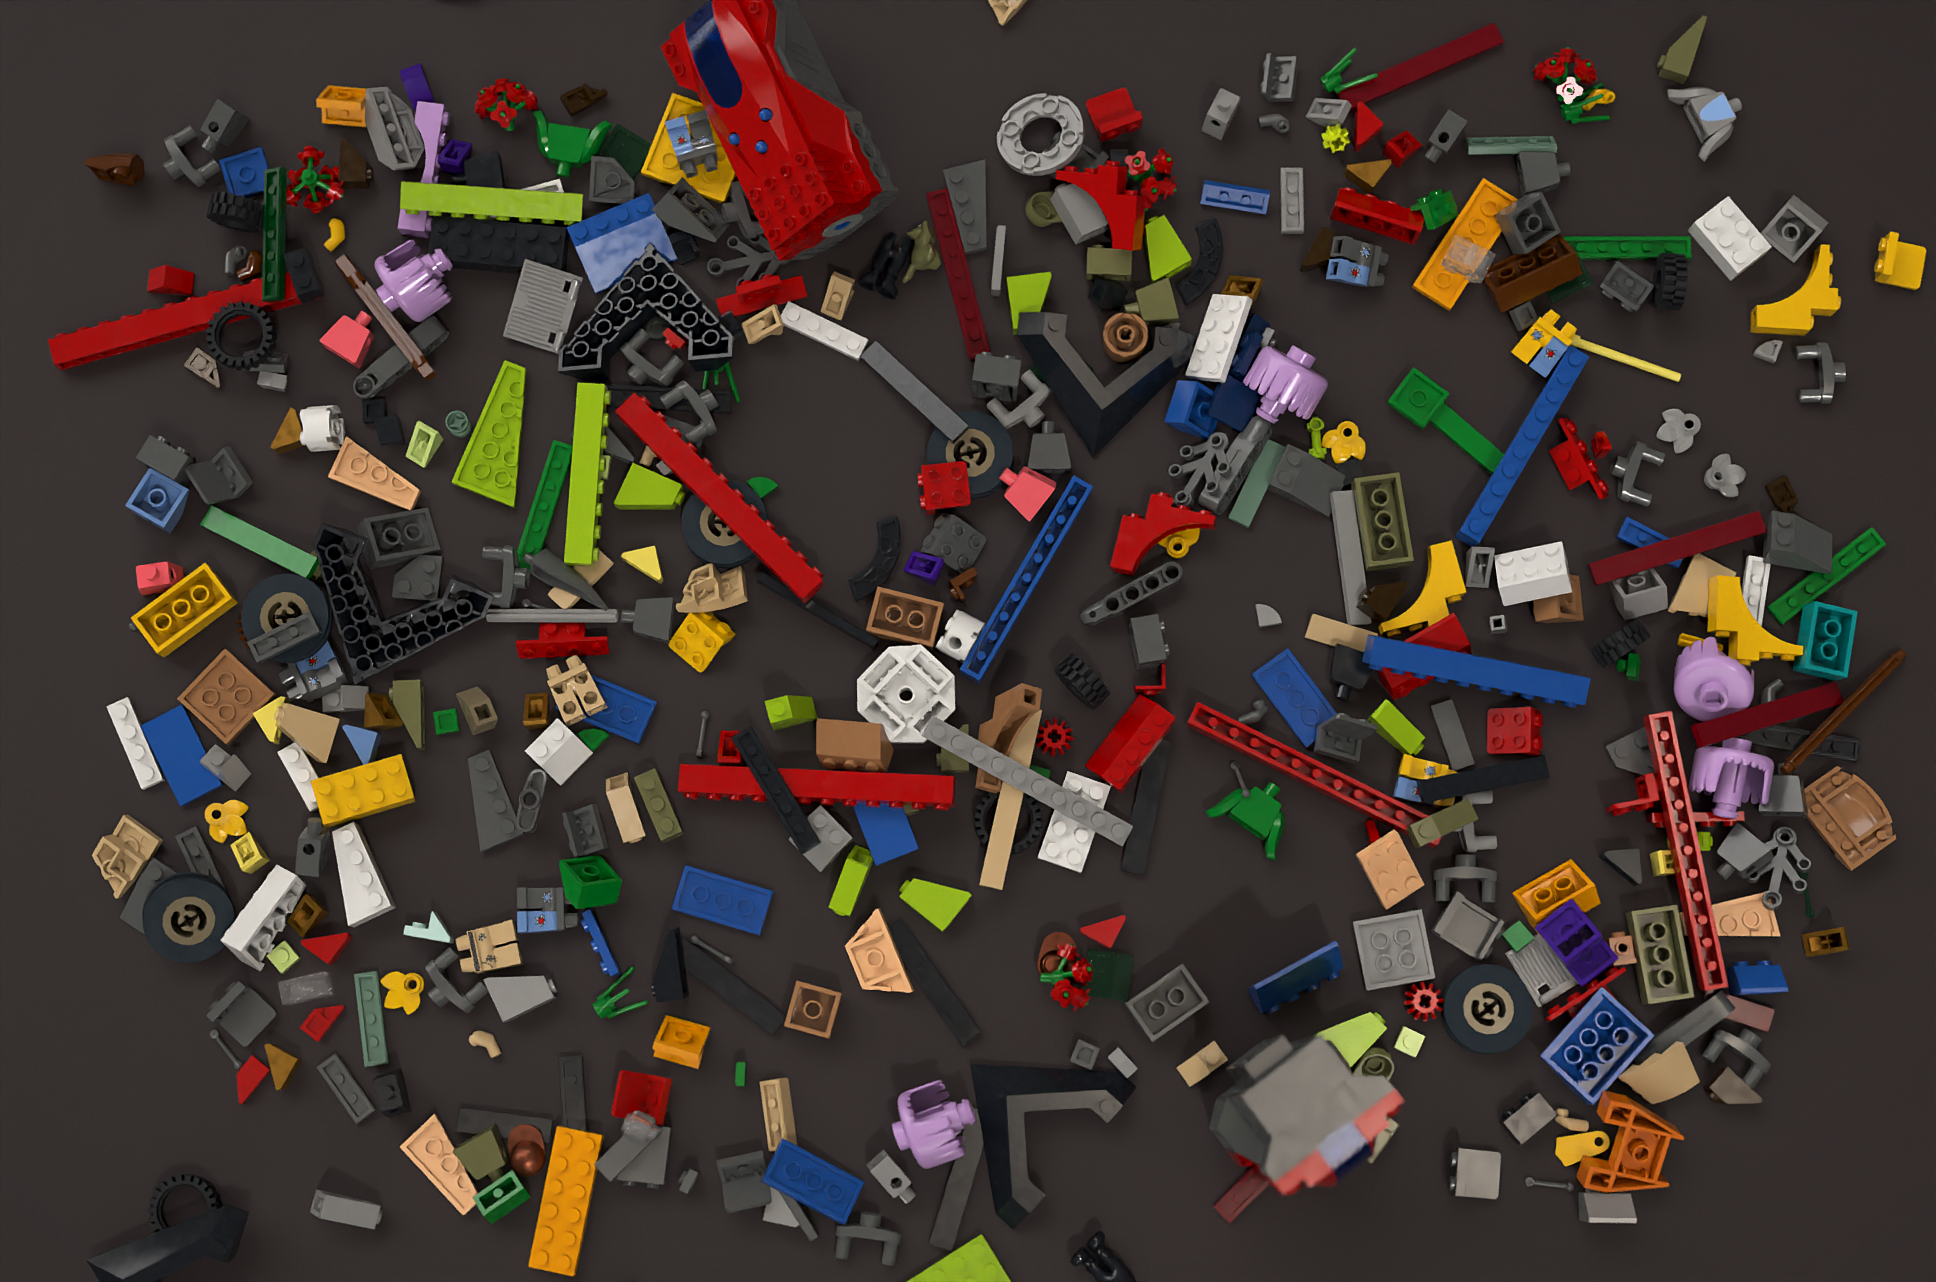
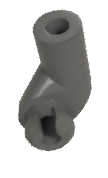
[1258,113,1290,133]
[224,245,248,276]
[1760,678,1784,704]

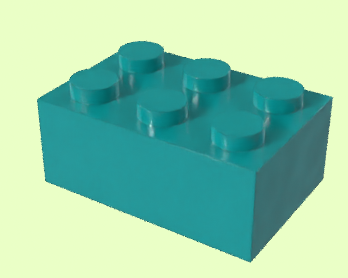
[1793,601,1858,681]

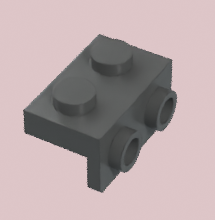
[1260,53,1299,102]
[562,804,609,857]

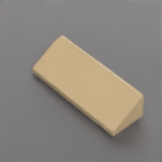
[548,550,614,609]
[1305,614,1378,652]
[760,1078,797,1152]

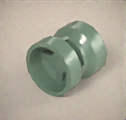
[445,410,472,438]

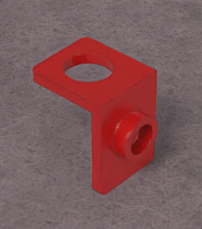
[1134,663,1166,696]

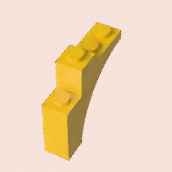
[1751,244,1841,336]
[1378,540,1466,637]
[1707,575,1803,666]

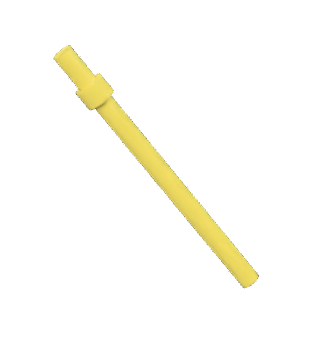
[1569,334,1681,382]

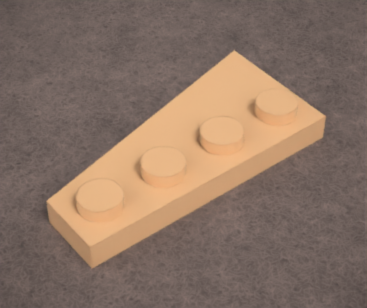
[328,436,421,511]
[1679,891,1780,936]
[400,1114,479,1215]

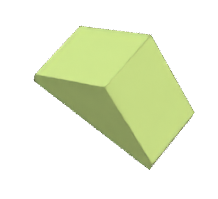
[405,421,444,468]

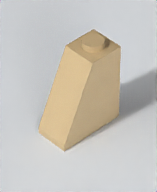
[274,703,340,763]
[606,772,646,843]

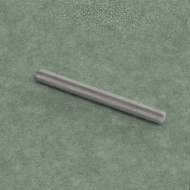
[486,609,619,622]

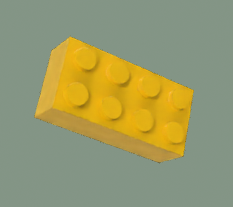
[131,563,238,658]
[310,754,415,828]

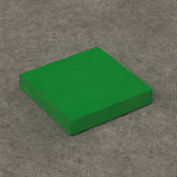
[1386,367,1450,430]

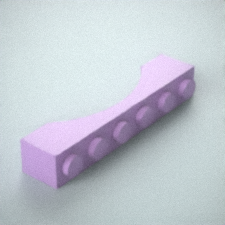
[398,101,450,238]

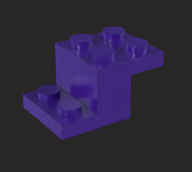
[1535,899,1619,987]

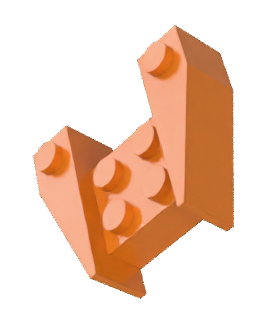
[1576,1090,1684,1192]

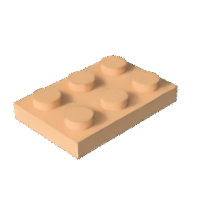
[1356,830,1424,910]

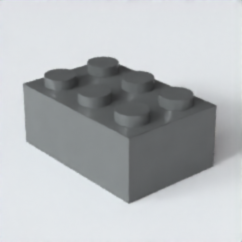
[972,352,1021,403]
[1124,963,1209,1043]

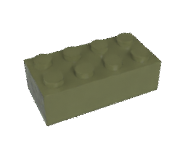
[1351,472,1414,572]
[1625,905,1694,1005]

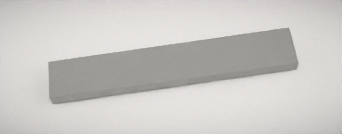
[1329,490,1371,626]

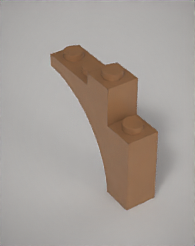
[975,683,1042,794]

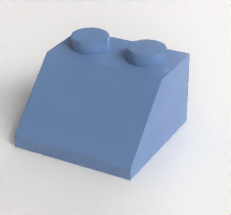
[125,468,189,534]

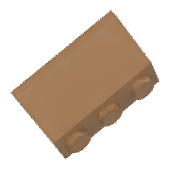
[816,718,894,773]

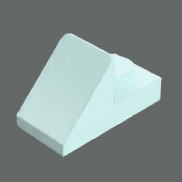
[404,911,454,944]

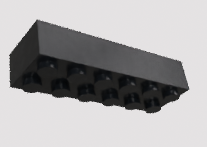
[428,216,570,274]

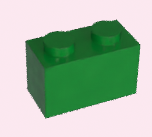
[472,1170,531,1224]

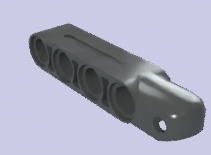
[353,316,450,399]
[1198,415,1273,515]
[1080,562,1183,626]
[1632,989,1735,1066]

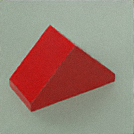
[1354,102,1384,151]
[1382,130,1423,169]
[147,265,195,295]
[717,730,743,767]
[1079,915,1126,949]
[301,933,353,965]

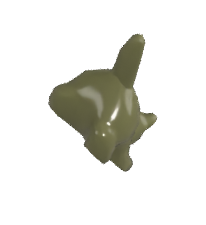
[902,220,942,283]

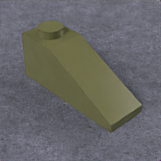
[1657,16,1707,84]
[389,679,426,751]
[1406,798,1478,849]

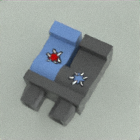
[665,110,719,178]
[1326,236,1389,287]
[278,640,350,704]
[517,887,580,934]

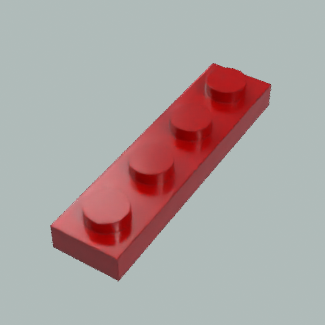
[1647,812,1745,828]

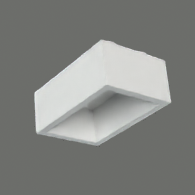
[1688,196,1772,281]
[1494,541,1572,606]

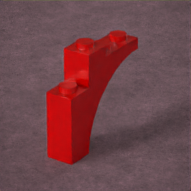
[1056,161,1146,251]
[1110,492,1217,576]

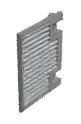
[503,259,583,354]
[1505,934,1578,1007]

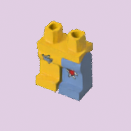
[1511,309,1577,378]
[1393,754,1458,808]

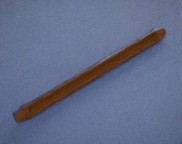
[1780,649,1906,775]

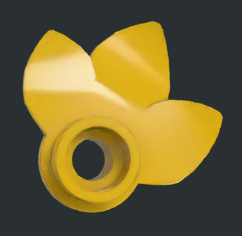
[1321,421,1366,465]
[1158,529,1200,558]
[204,800,248,843]
[380,972,424,1015]

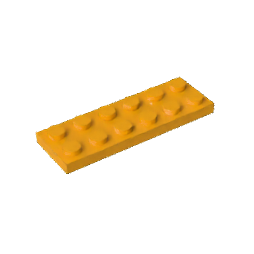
[1412,178,1518,311]
[528,1126,604,1276]

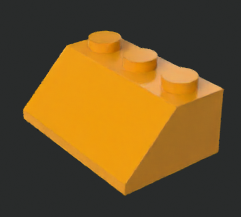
[1512,859,1601,937]

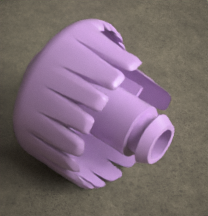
[374,240,453,322]
[1243,345,1328,423]
[1674,637,1754,722]
[1689,738,1774,819]
[892,1080,976,1169]

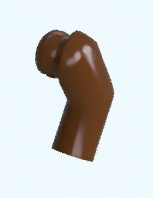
[236,250,263,281]

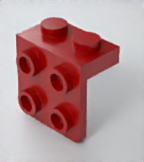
[1086,88,1143,142]
[917,461,971,515]
[1487,707,1543,756]
[1605,773,1660,816]
[611,1070,672,1125]

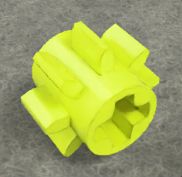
[1321,124,1350,153]

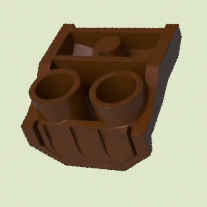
[84,153,144,187]

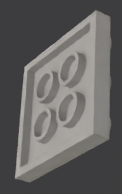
[1352,909,1435,991]

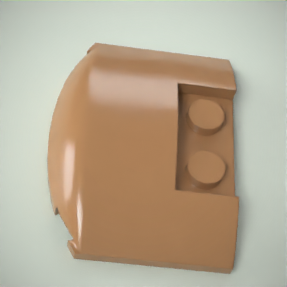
[1804,766,1896,871]

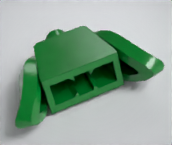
[532,111,613,178]
[1205,782,1285,861]

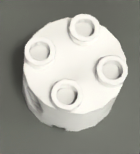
[300,405,345,452]
[936,610,985,663]

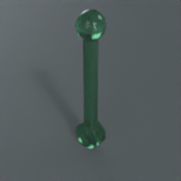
[1798,872,1815,918]

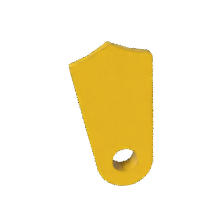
[1555,1131,1610,1166]

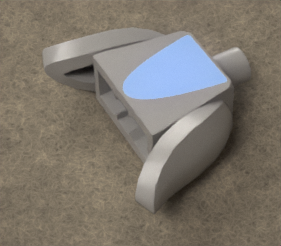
[1668,87,1742,162]

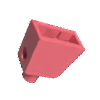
[319,311,374,369]
[999,466,1056,522]
[136,562,184,596]

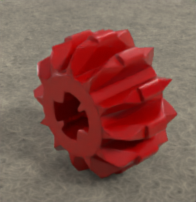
[1036,718,1074,757]
[1403,982,1444,1022]

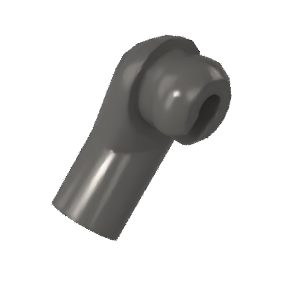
[1238,699,1268,726]

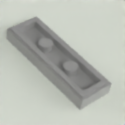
[1280,168,1304,234]
[991,225,1006,297]

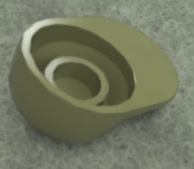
[1025,192,1062,227]
[1352,1047,1394,1081]

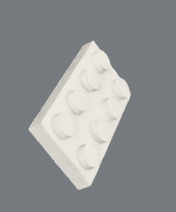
[1185,294,1253,383]
[1038,771,1111,873]

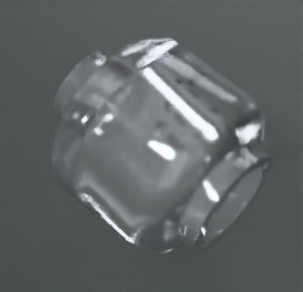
[621,1110,658,1146]

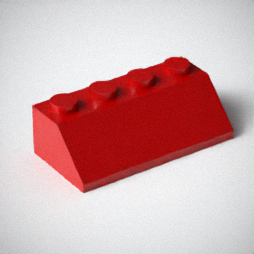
[1330,187,1424,245]
[1378,613,1472,701]
[1085,694,1176,794]

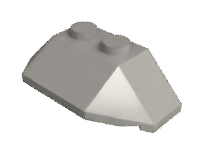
[365,87,425,170]

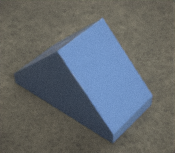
[342,725,382,765]

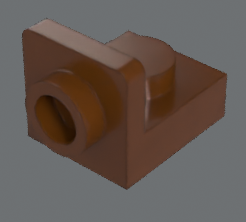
[949,567,978,603]

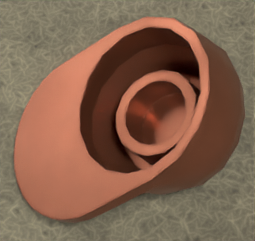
[1036,932,1076,979]
[508,1124,546,1177]

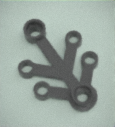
[707,234,791,286]
[1168,432,1232,508]
[1746,827,1811,910]

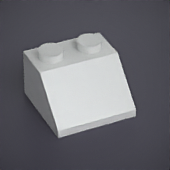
[525,718,593,786]

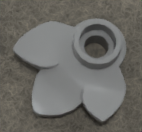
[1656,409,1701,454]
[1704,454,1746,497]

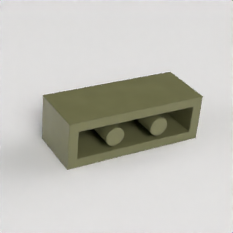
[634,768,684,843]

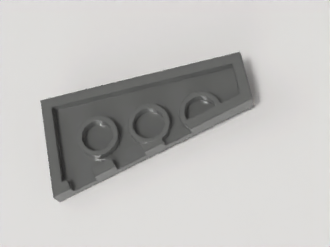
[943,159,987,255]
[468,750,524,852]

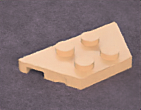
[845,908,914,993]

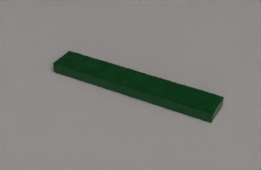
[262,167,287,303]

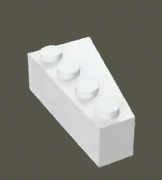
[332,822,396,927]
[221,865,306,972]

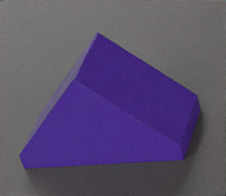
[400,63,435,111]
[437,139,472,174]
[903,551,945,587]

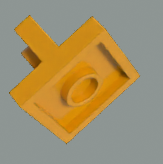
[316,85,366,127]
[653,1015,711,1069]

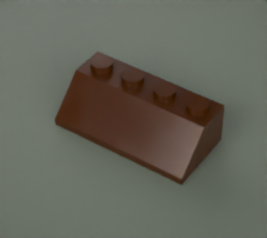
[1478,233,1583,313]

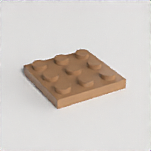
[177,649,276,745]

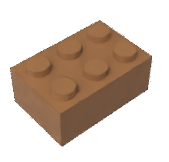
[866,587,944,651]

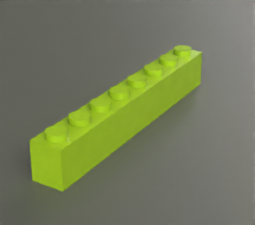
[400,181,583,225]
[564,383,611,567]

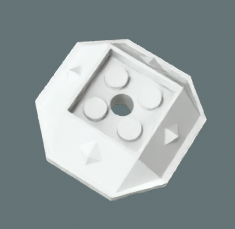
[857,644,955,743]

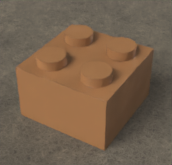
[784,981,843,1039]

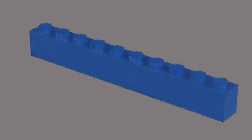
[1455,345,1590,547]
[960,475,1093,685]
[1362,634,1591,708]

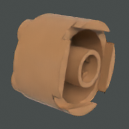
[1102,313,1148,364]

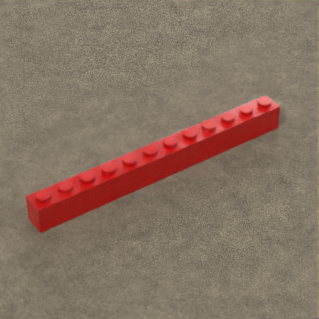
[48,272,321,370]
[615,393,824,604]
[1186,702,1442,848]
[1643,711,1728,991]
[678,764,957,811]

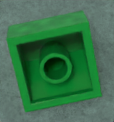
[559,855,622,909]

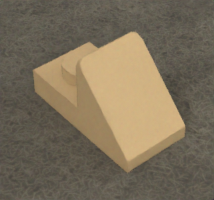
[821,272,855,320]
[742,305,784,344]
[1176,1041,1228,1087]

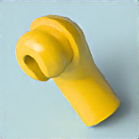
[1582,89,1615,111]
[323,219,345,252]

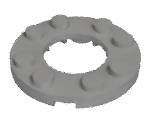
[997,93,1085,176]

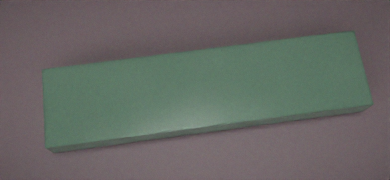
[1465,136,1557,155]
[1228,439,1286,528]
[354,971,389,1067]

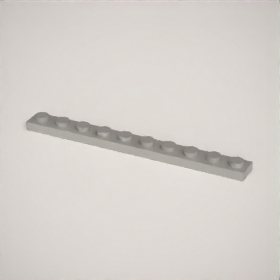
[921,715,1133,846]

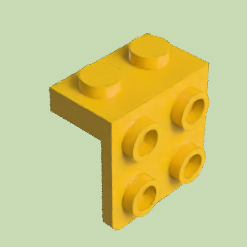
[1874,231,1926,290]
[669,611,736,672]

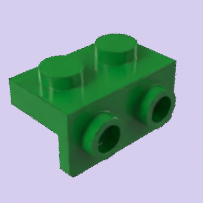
[1410,189,1459,230]

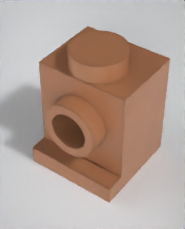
[1605,932,1637,967]

